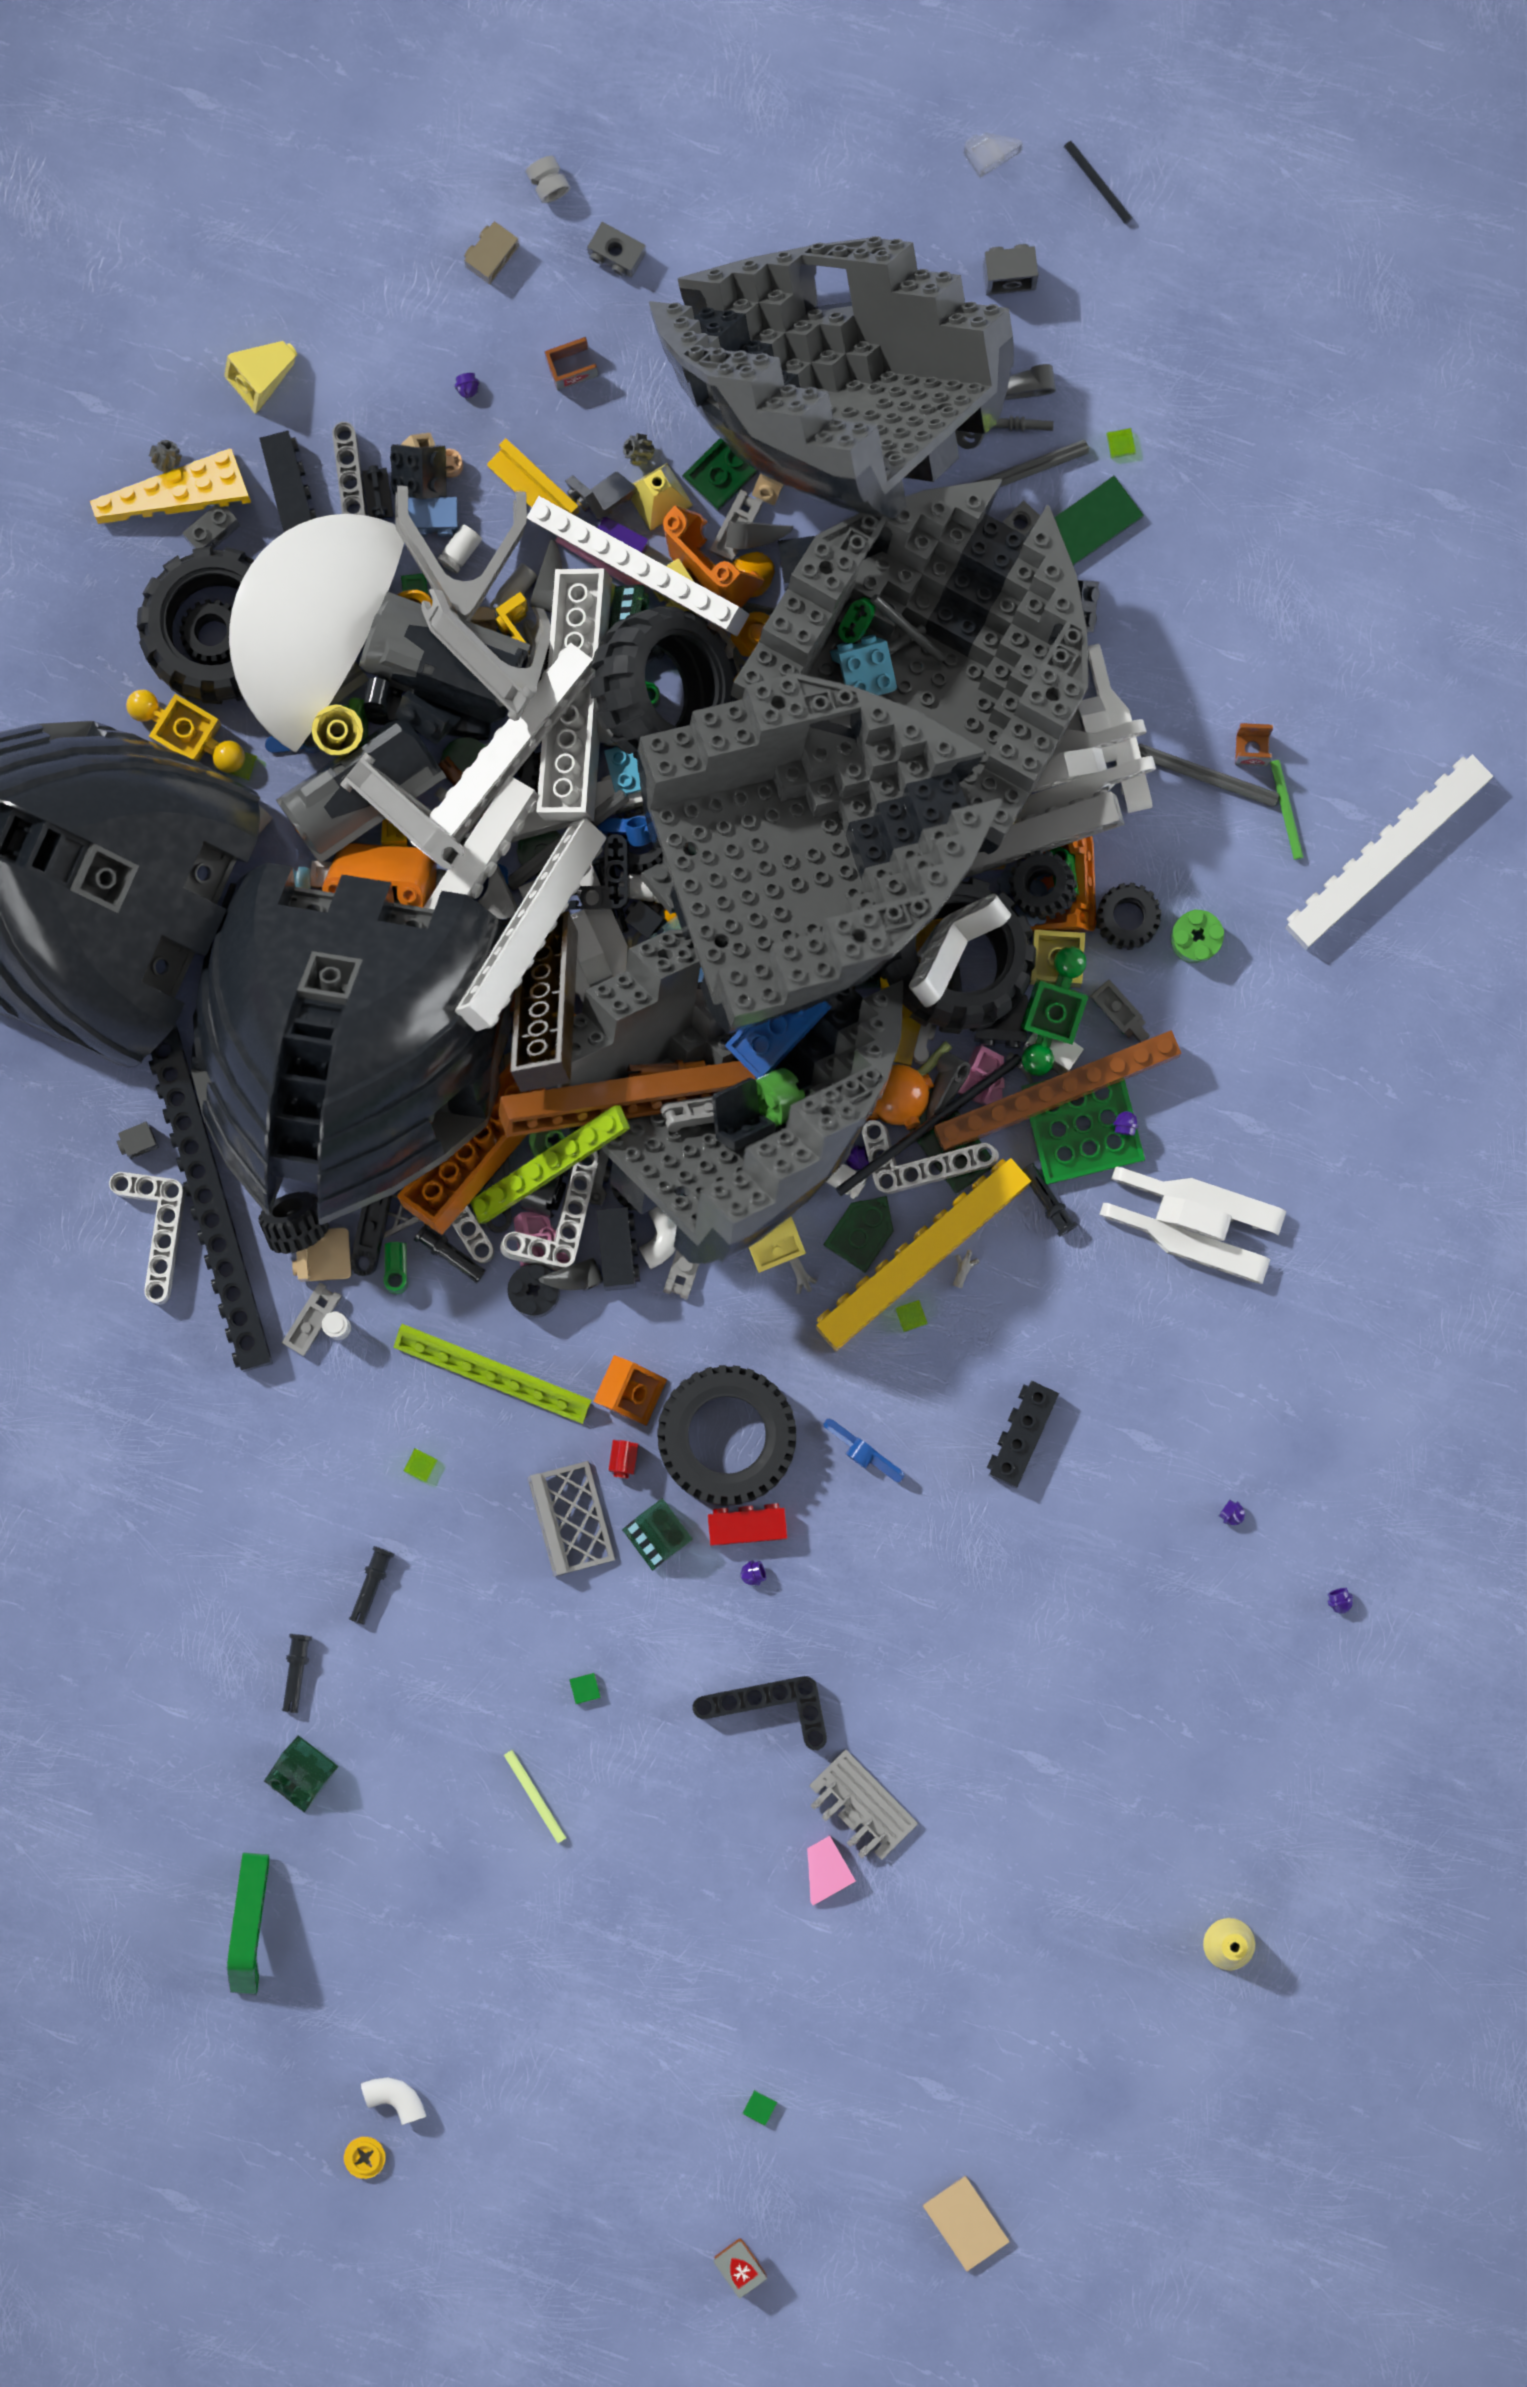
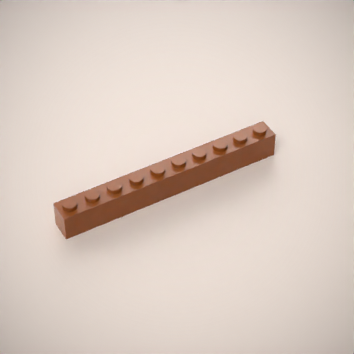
[934,1030,1181,1153]
[498,1061,756,1137]

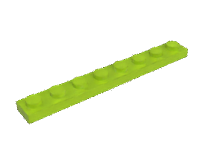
[470,1106,630,1224]
[393,1324,592,1424]

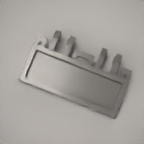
[809,1749,918,1860]

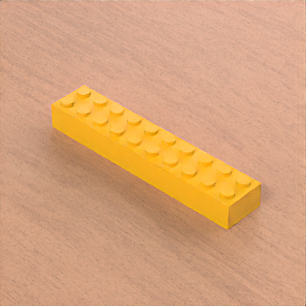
[816,1158,1031,1352]

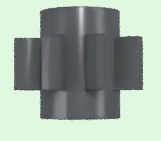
[623,433,654,466]
[149,440,182,472]

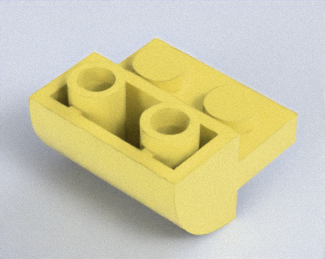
[749,1217,806,1273]

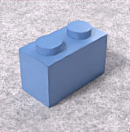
[408,497,459,537]

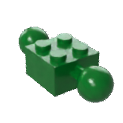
[1021,946,1089,1076]

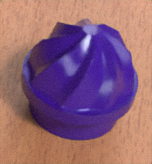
[454,373,480,398]
[1113,1111,1139,1136]
[846,1145,869,1170]
[1219,1500,1245,1525]
[740,1560,766,1586]
[1327,1588,1353,1614]

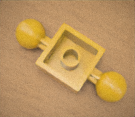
[126,689,245,773]

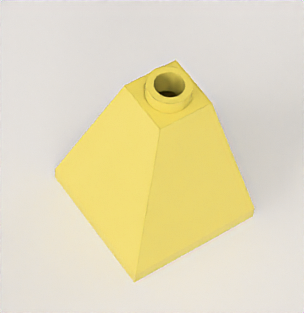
[224,341,297,414]
[630,463,693,531]

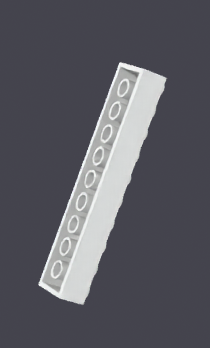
[536,568,612,821]

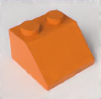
[593,1355,667,1426]

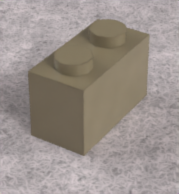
[464,221,520,285]

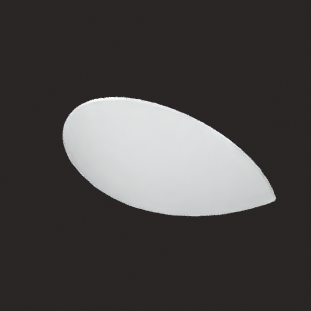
[229,514,404,753]

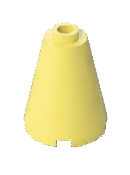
[312,704,363,756]
[1203,1918,1255,1970]

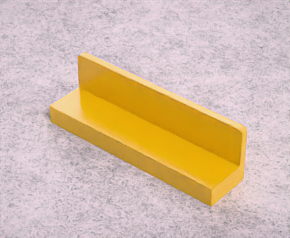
[487,438,579,516]

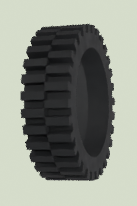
[657,1365,796,1506]

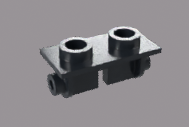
[362,465,394,519]

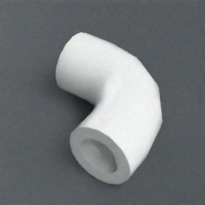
[639,1206,677,1270]
[361,2077,426,2125]

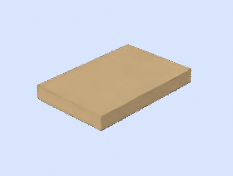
[923,2176,1010,2271]

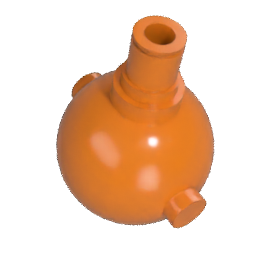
[866,1065,934,1130]

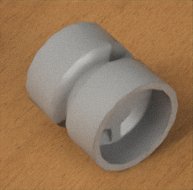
[526,156,570,204]

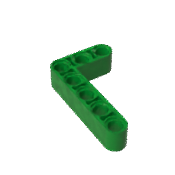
[227,1852,269,1995]

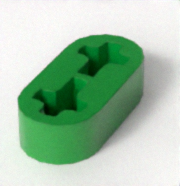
[838,597,876,643]

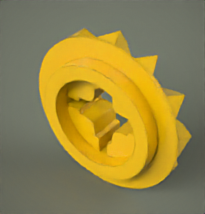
[344,2136,386,2179]

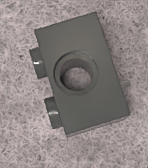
[587,222,646,278]
[182,504,240,549]

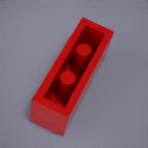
[708,1503,787,1546]

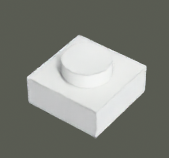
[311,861,332,888]

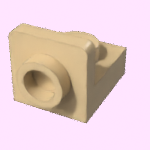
[752,474,784,505]

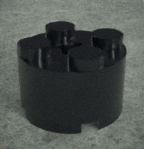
[520,1170,568,1218]
[507,1264,560,1318]

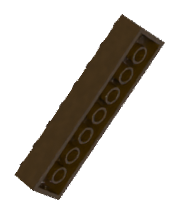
[511,911,578,1092]

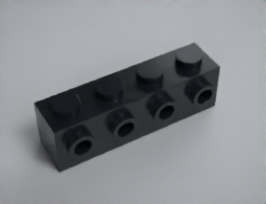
[259,430,317,532]
[986,1380,1059,1488]

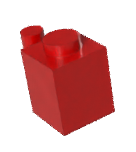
[608,1440,639,1479]

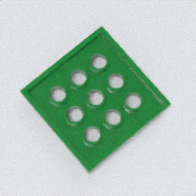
[1021,1079,1145,1185]

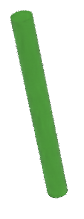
[1270,760,1304,860]

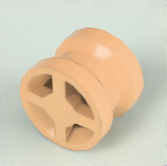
[446,449,463,478]

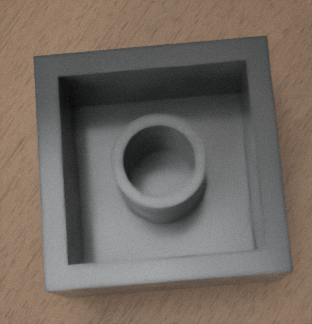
[983,244,1038,295]

